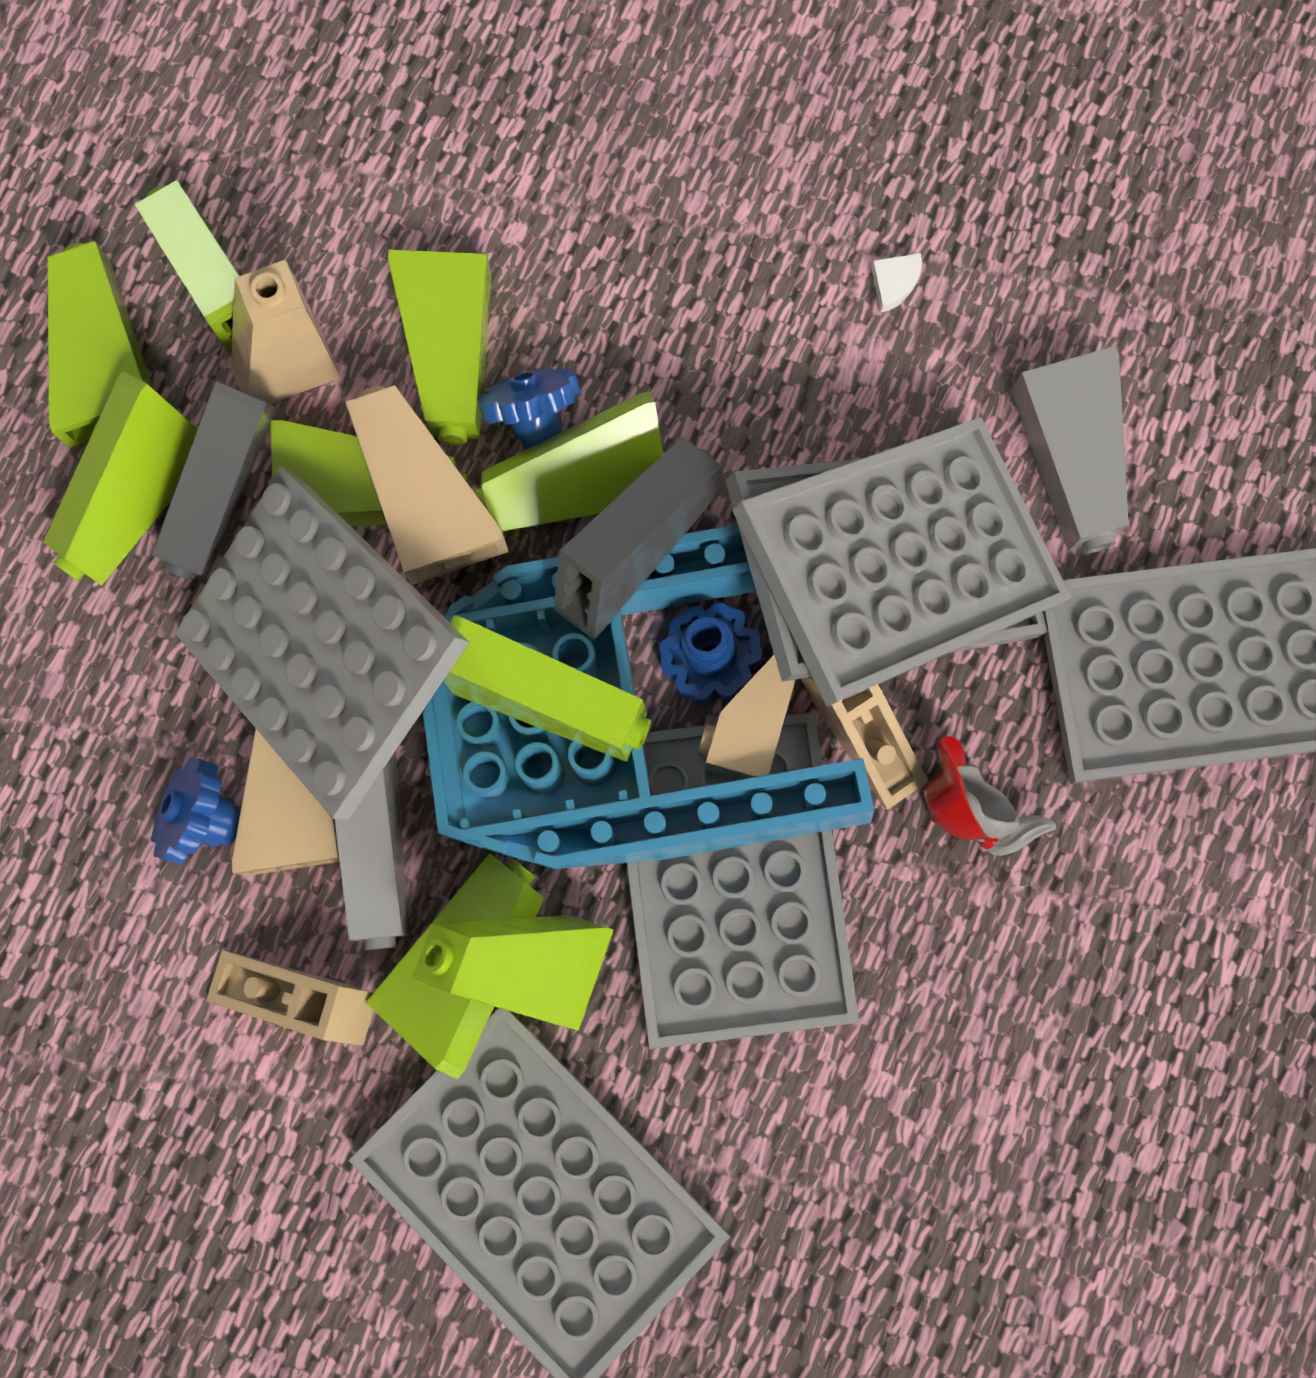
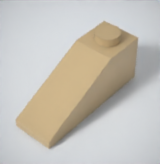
[698,655,795,780]
[801,677,929,810]
[206,950,374,1046]

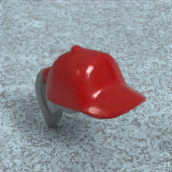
[924,736,1056,856]

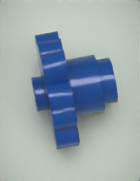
[477,367,581,449]
[659,603,764,706]
[151,757,242,865]

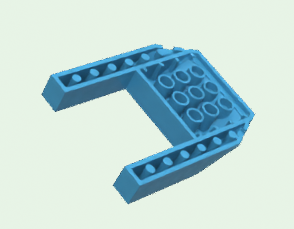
[423,524,874,869]

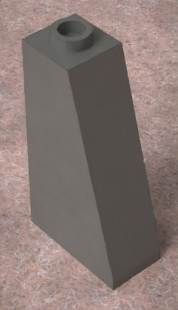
[152,381,277,580]
[554,437,723,640]

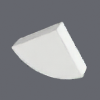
[871,253,922,312]

